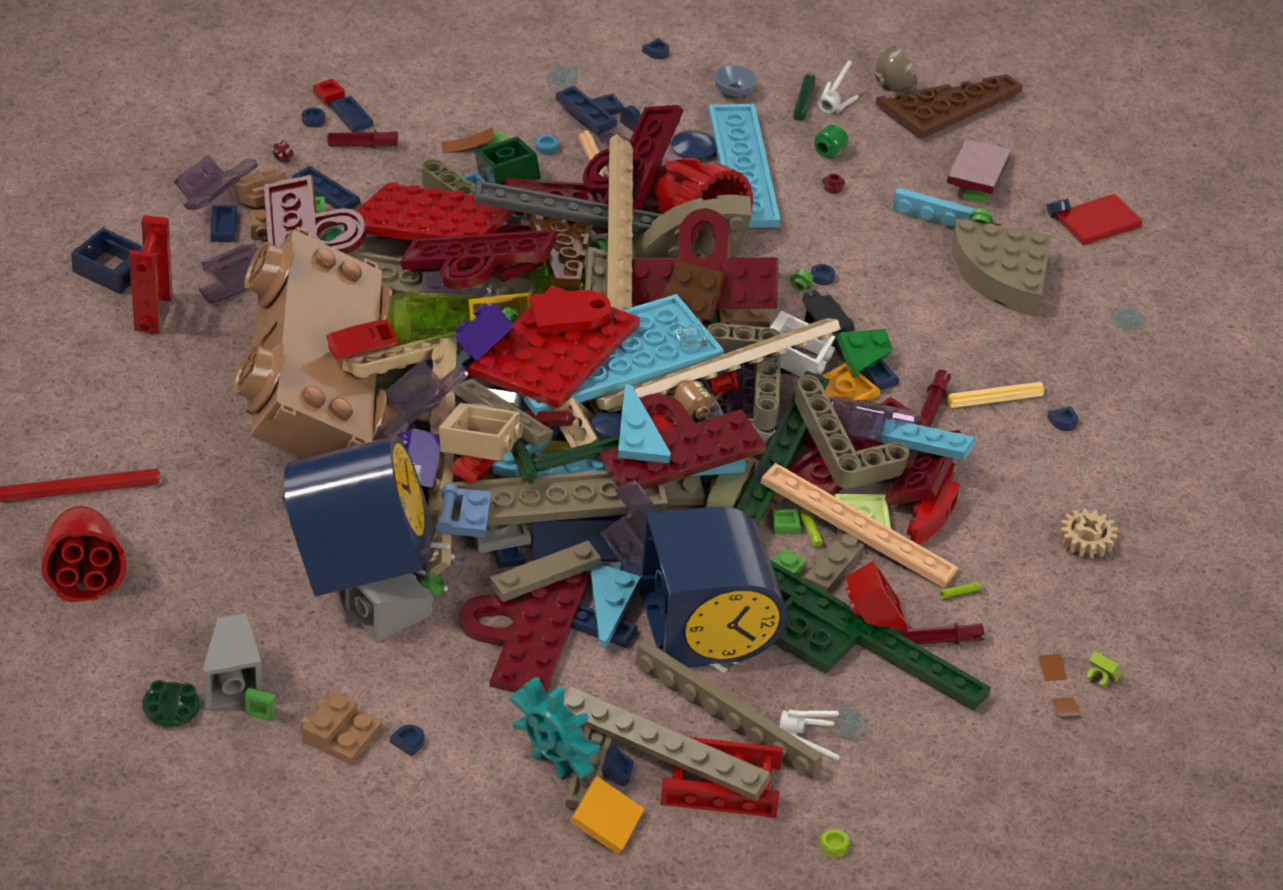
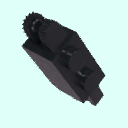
[802,290,855,354]

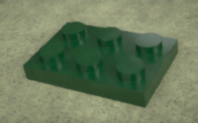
[774,596,859,673]

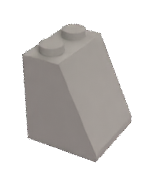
[345,573,434,642]
[203,613,262,710]

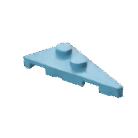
[618,384,671,463]
[590,564,641,649]

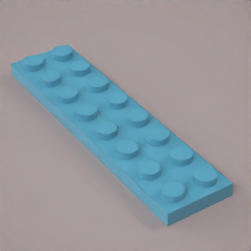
[708,104,780,228]

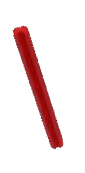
[0,468,161,502]

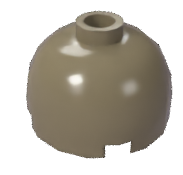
[875,45,918,92]

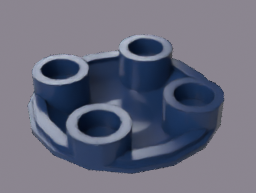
[671,130,716,160]
[591,412,622,440]

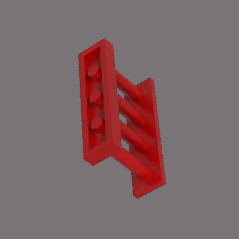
[129,215,173,334]
[660,737,783,818]

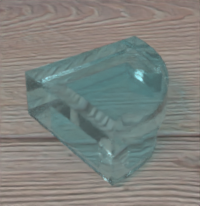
[839,705,868,739]

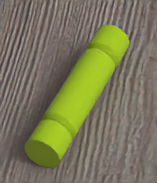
[799,508,824,548]

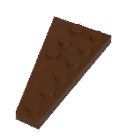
[876,74,1023,139]
[525,213,591,289]

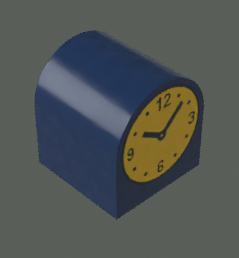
[284,435,435,597]
[640,507,787,668]

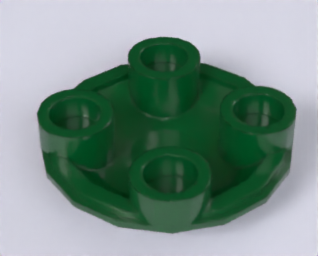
[142,680,200,727]

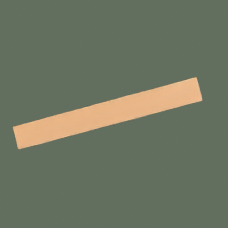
[760,463,958,588]

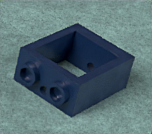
[71,228,143,294]

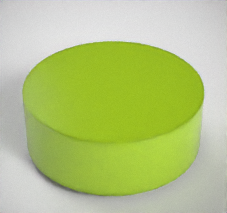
[819,829,850,858]

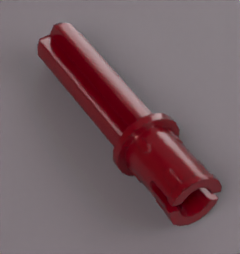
[327,130,398,149]
[919,369,951,427]
[525,409,576,427]
[901,623,984,645]

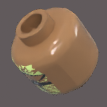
[674,380,713,420]

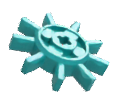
[509,677,601,780]

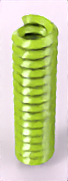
[940,582,981,600]

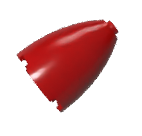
[41,506,126,602]

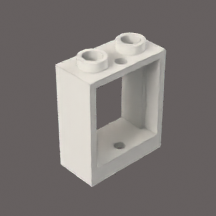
[770,311,835,377]

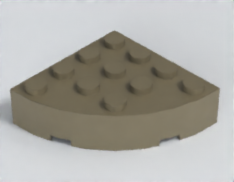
[632,195,752,259]
[952,219,1052,317]

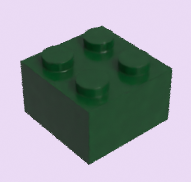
[475,136,541,185]

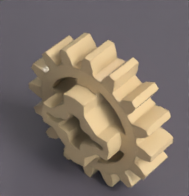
[1059,509,1118,558]

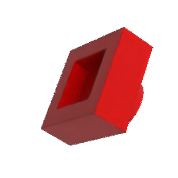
[313,78,345,104]

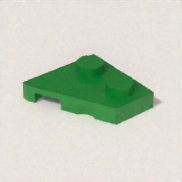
[837,329,893,378]

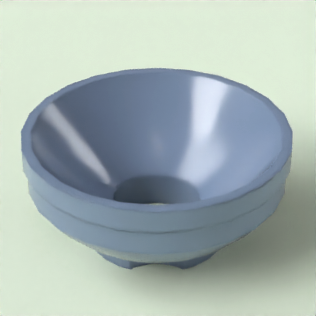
[715,65,756,98]

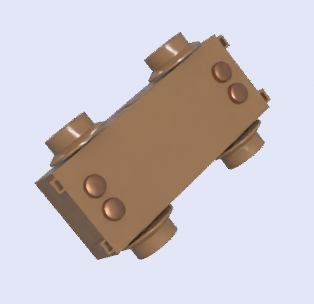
[233,227,405,459]

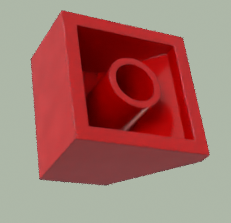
[845,561,909,630]

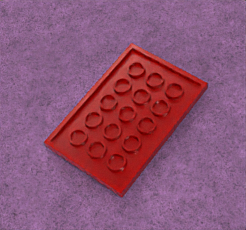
[344,182,516,241]
[469,286,640,409]

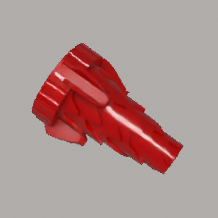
[644,158,754,214]

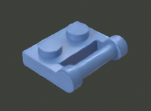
[436,484,491,538]

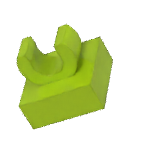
[1087,651,1122,688]

